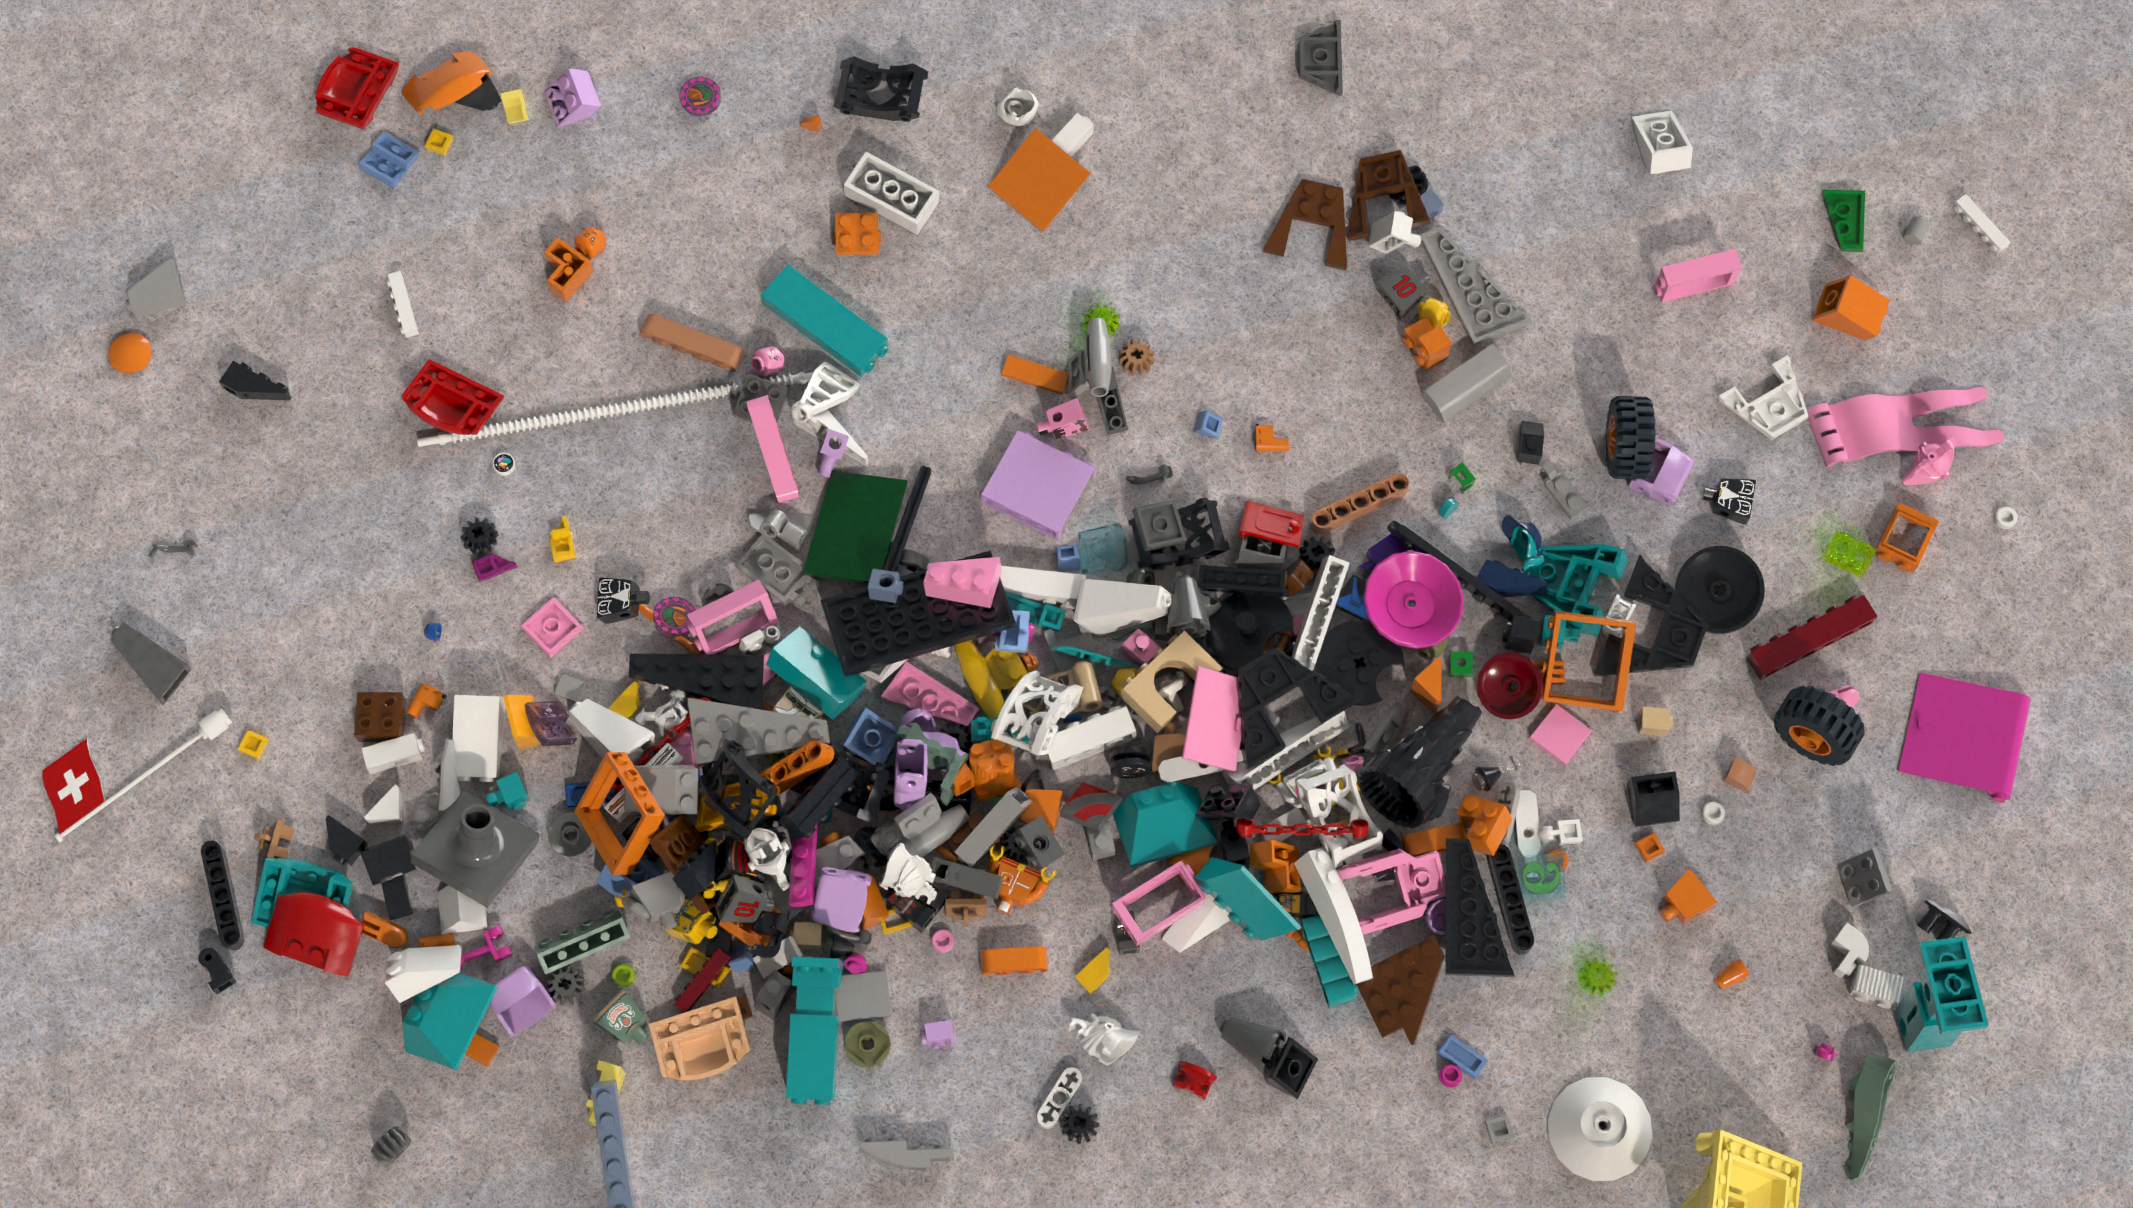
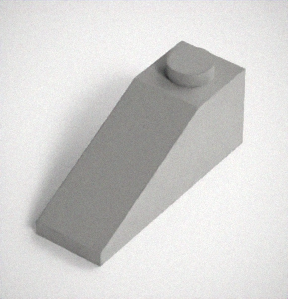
[1085,820,1115,862]

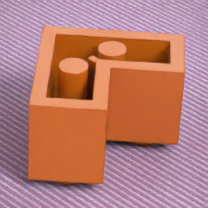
[544,237,594,303]
[1402,317,1452,371]
[1456,794,1513,856]
[1249,840,1301,895]

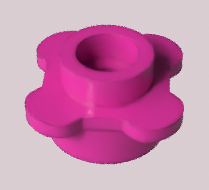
[1814,1043,1838,1061]

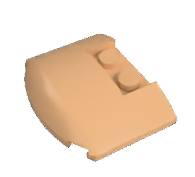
[649,996,751,1081]

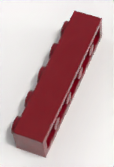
[674,948,733,1013]

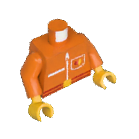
[987,844,1057,915]

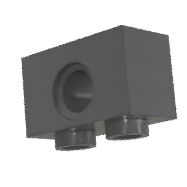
[1013,815,1065,871]

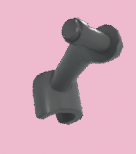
[1126,464,1173,485]
[149,540,198,558]
[826,925,872,945]

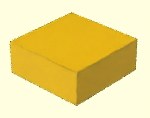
[425,128,453,156]
[237,730,269,760]

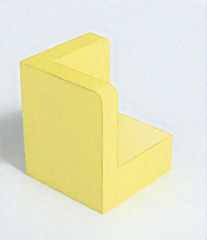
[501,89,529,124]

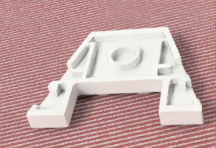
[1718,355,1808,440]

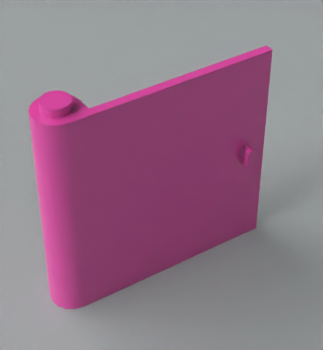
[1899,673,2031,803]

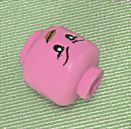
[751,346,785,377]

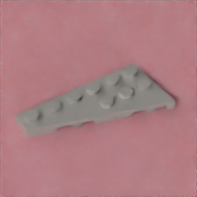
[1420,227,1532,346]
[688,698,830,765]
[720,836,865,939]

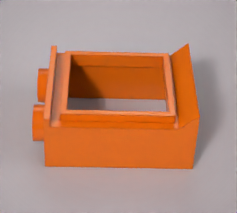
[1874,502,1939,572]

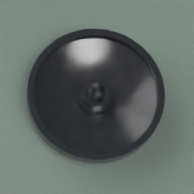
[1675,546,1765,634]

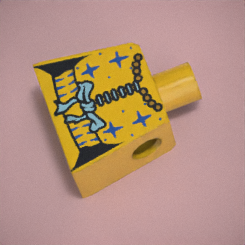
[660,896,717,944]

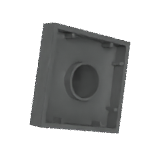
[411,790,539,908]

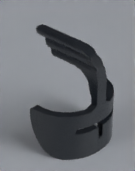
[746,910,790,958]

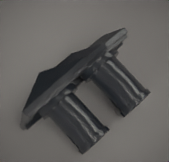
[1917,899,1972,940]

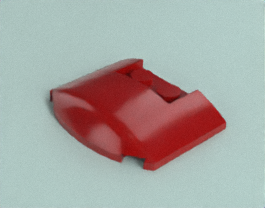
[315,47,399,129]
[401,359,504,435]
[263,892,365,977]

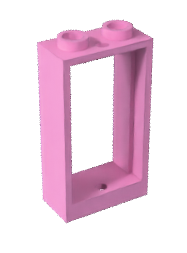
[1653,249,1742,303]
[687,579,779,654]
[1112,861,1207,946]

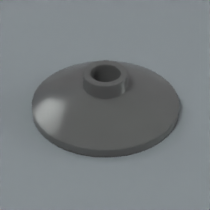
[548,812,592,857]

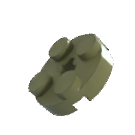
[845,1021,891,1068]

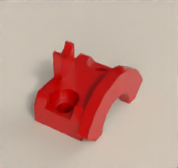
[1172,1061,1217,1100]

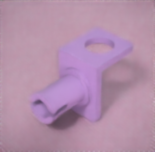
[817,429,849,477]

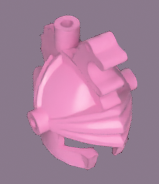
[1901,438,1958,485]

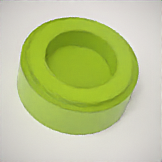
[612,964,635,987]

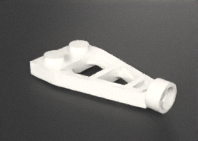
[792,361,860,423]

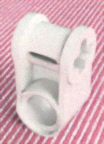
[1602,594,1637,637]

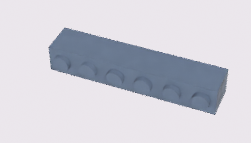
[591,1079,635,1208]

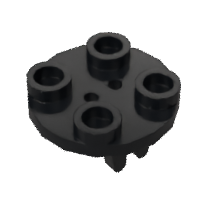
[854,826,893,868]

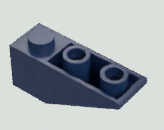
[1477,559,1548,598]

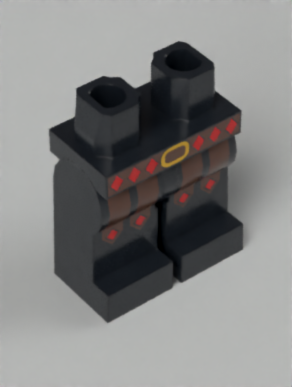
[880,881,949,934]

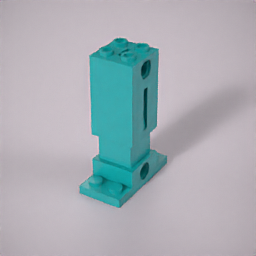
[1896,936,1989,1052]
[786,957,844,1105]

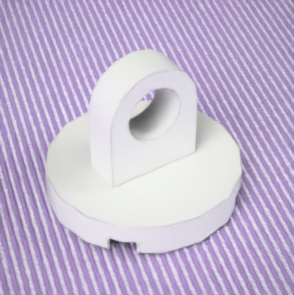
[1154,671,1188,714]

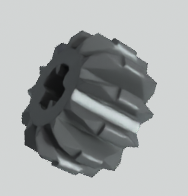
[546,966,586,1006]
[371,1126,411,1166]

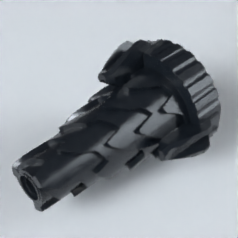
[1356,696,1482,828]

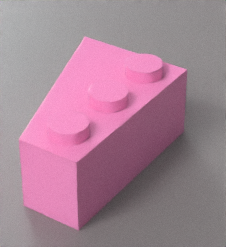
[924,557,1002,608]

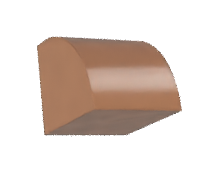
[1724,757,1756,792]

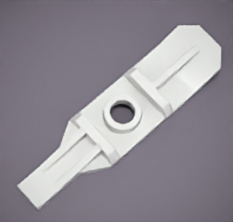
[1158,749,1245,783]
[1515,790,1541,877]

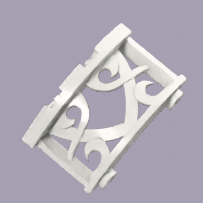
[991,670,1083,756]
[1296,764,1383,868]

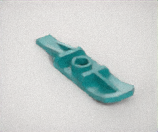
[1051,646,1139,668]

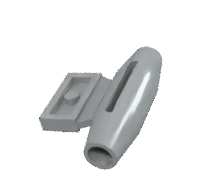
[1068,318,1112,398]
[886,793,970,860]

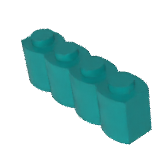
[1300,914,1358,1009]

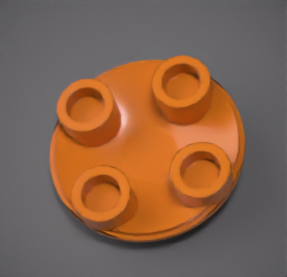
[108,333,152,373]

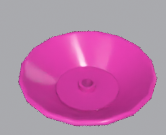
[1364,551,1464,649]

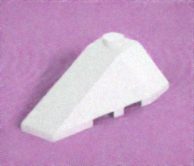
[1162,894,1230,953]

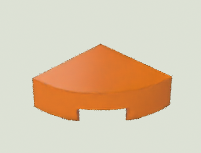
[800,116,822,132]

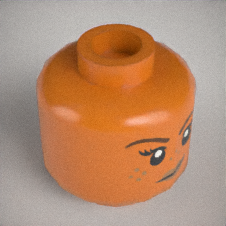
[574,227,606,259]

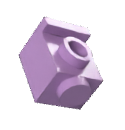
[921,1020,956,1049]

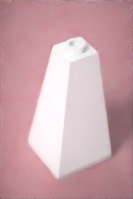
[1073,579,1172,636]
[569,699,655,765]

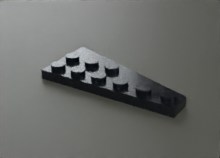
[629,654,764,710]
[1445,839,1515,977]

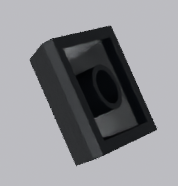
[360,834,416,886]
[1266,1037,1318,1099]

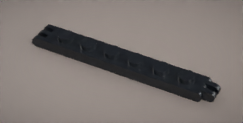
[1387,521,1524,622]

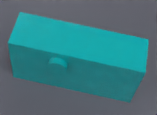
[766,626,867,720]

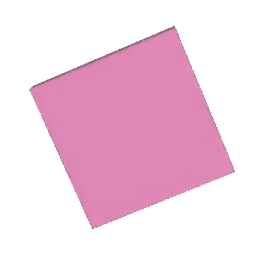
[520,597,584,658]
[1529,704,1592,766]

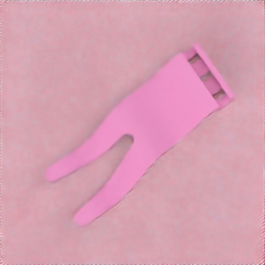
[1807,387,2004,468]

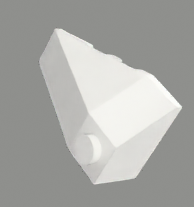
[791,398,868,466]

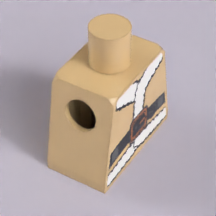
[772,686,824,719]

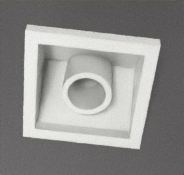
[438,885,487,934]

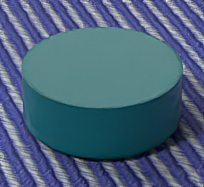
[1438,498,1459,519]

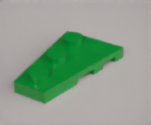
[1822,189,1865,252]

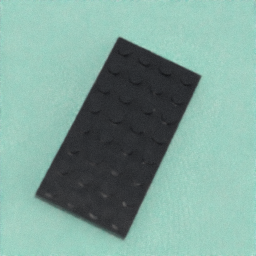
[820,550,1017,677]

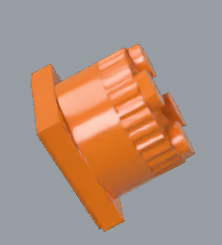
[969,739,1021,801]

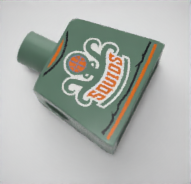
[592,988,649,1046]

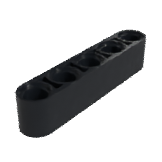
[201,840,244,951]
[1488,844,1534,955]

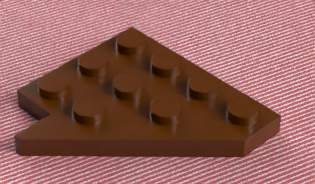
[649,814,718,915]
[1356,935,1445,1046]

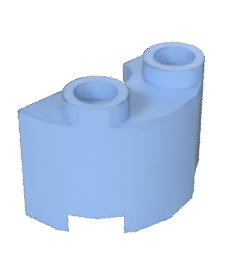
[995,610,1030,653]

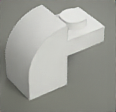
[1830,923,1869,978]

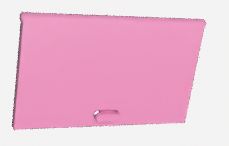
[1182,666,1242,772]

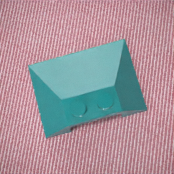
[1112,781,1218,868]
[251,858,353,928]
[402,973,498,1070]

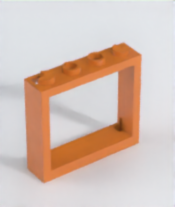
[1541,611,1636,711]
[574,752,665,875]

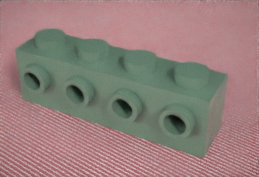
[534,910,631,974]

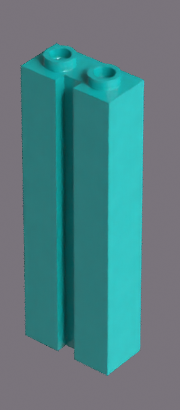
[760,264,889,378]

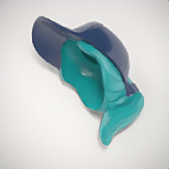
[1501,515,1544,572]

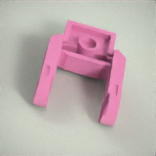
[1337,848,1445,934]

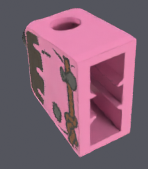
[1036,398,1089,439]

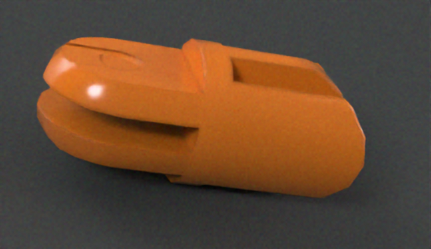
[362,911,408,948]

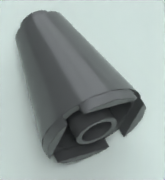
[1166,575,1211,639]
[1220,1018,1286,1073]

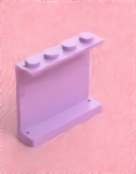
[981,430,1095,541]

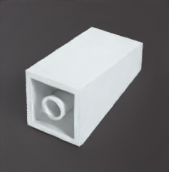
[452,695,506,782]

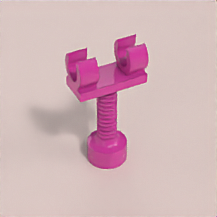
[460,925,513,970]

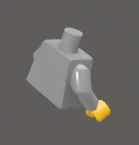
[614,872,685,930]

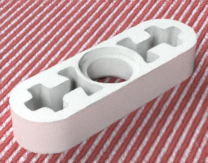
[1037,1067,1082,1129]

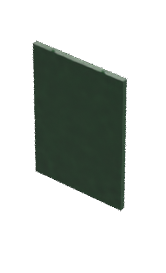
[803,470,908,583]

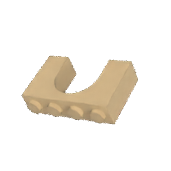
[1119,631,1222,733]

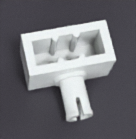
[1368,211,1421,253]

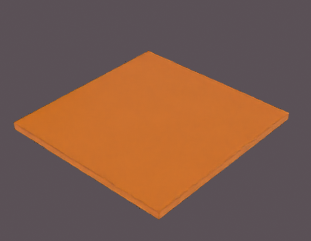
[988,128,1091,232]

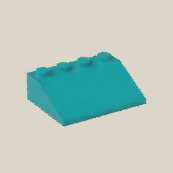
[1194,857,1301,941]

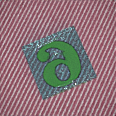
[1517,853,1566,902]

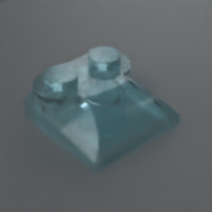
[1078,523,1128,575]

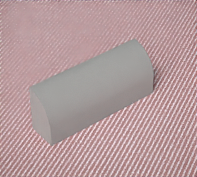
[1423,344,1512,423]

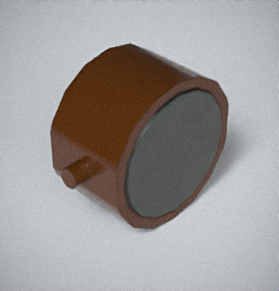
[1284,559,1314,596]

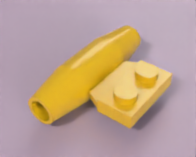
[954,640,1028,718]

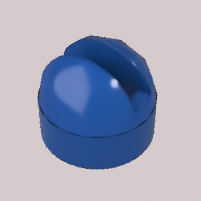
[424,623,442,641]

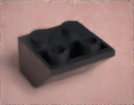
[1627,771,1680,827]
[1196,784,1260,820]

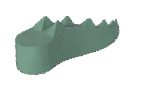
[1845,1053,1897,1182]

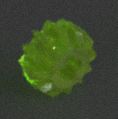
[1084,303,1120,336]
[1578,957,1618,997]

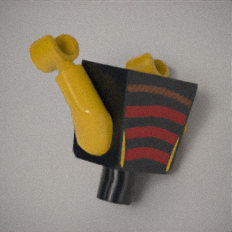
[703,835,767,899]

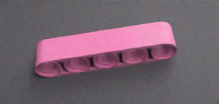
[746,395,800,504]

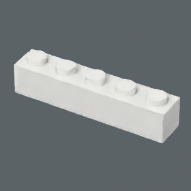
[1954,194,2010,254]
[387,271,419,338]

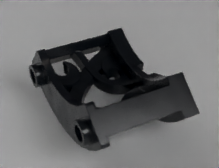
[833,56,929,122]
[1128,498,1230,570]
[698,739,778,839]
[790,742,895,824]

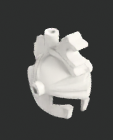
[745,828,790,891]
[879,843,937,904]
[1067,1014,1139,1066]

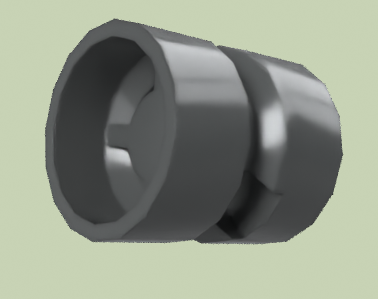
[896,549,929,576]

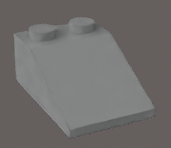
[624,765,698,814]

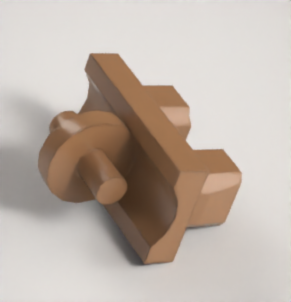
[254,819,295,862]
[945,891,987,927]

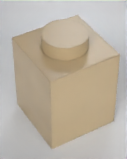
[1639,707,1673,736]
[789,922,823,950]

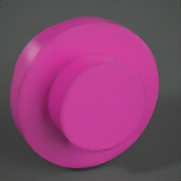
[845,953,867,974]
[1439,1064,1462,1088]

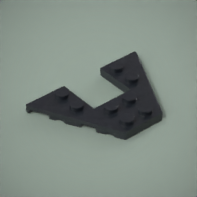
[1594,555,1708,677]
[1237,647,1360,770]

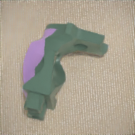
[896,723,969,806]

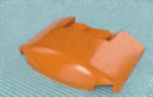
[401,51,493,115]

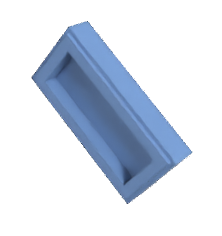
[1437,1034,1488,1080]

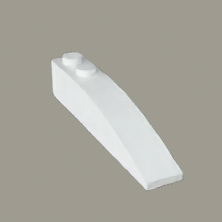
[1292,555,1350,671]
[1000,566,1086,609]
[1222,711,1350,790]
[1294,847,1373,984]

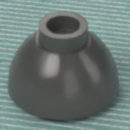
[1126,567,1155,585]

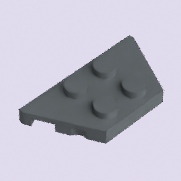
[1299,20,1343,96]

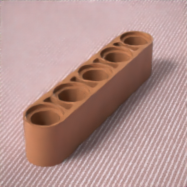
[639,314,745,372]
[1311,473,1409,534]

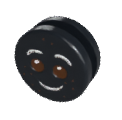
[1109,746,1152,779]

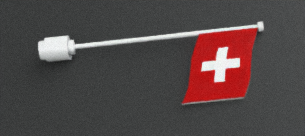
[42,708,233,842]

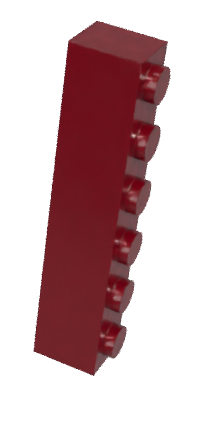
[1747,595,1878,680]

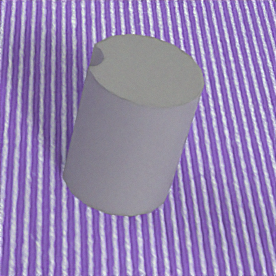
[1904,217,1928,245]

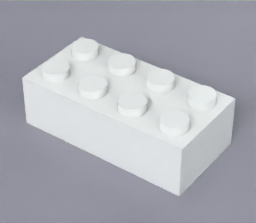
[844,152,939,235]
[1047,706,1137,770]

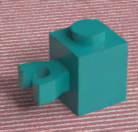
[1539,613,1581,649]
[971,717,998,744]
[485,771,530,810]

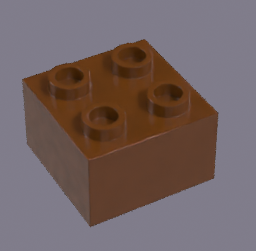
[354,692,406,742]

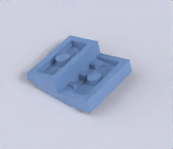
[359,132,419,189]

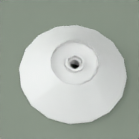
[1547,1077,1653,1181]

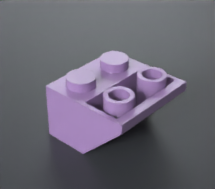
[544,68,601,127]

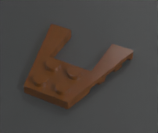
[1347,150,1431,241]
[1263,179,1347,270]

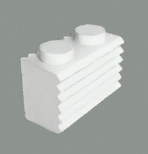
[1850,965,1904,1009]

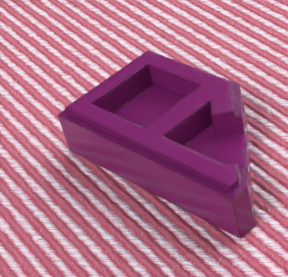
[471,553,517,582]

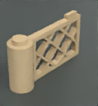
[1008,660,1103,729]

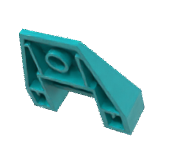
[1524,544,1628,637]

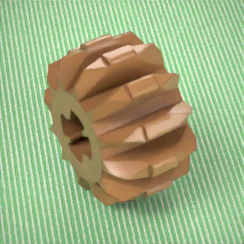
[1119,339,1155,376]

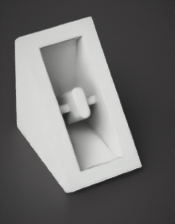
[364,784,403,826]

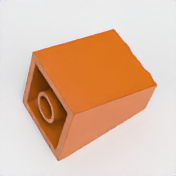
[1812,275,1890,341]

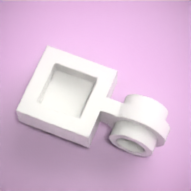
[738,626,780,655]
[1538,819,1583,845]

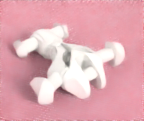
[635,685,691,737]

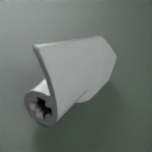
[748,509,818,547]
[432,739,460,811]

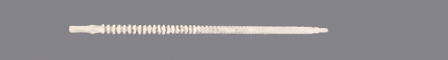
[417,372,814,447]

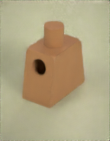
[1151,722,1186,776]

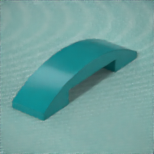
[1005,591,1066,632]

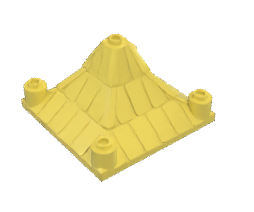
[1680,1130,1802,1208]

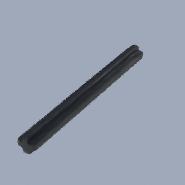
[883,465,931,572]

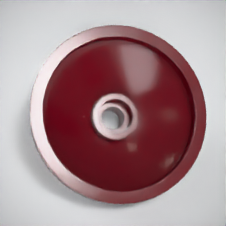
[1477,653,1543,720]

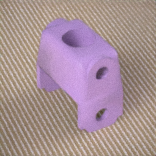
[1629,438,1694,505]
[894,739,927,811]
[811,867,872,933]
[490,965,557,1038]

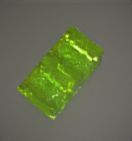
[1822,531,1877,578]

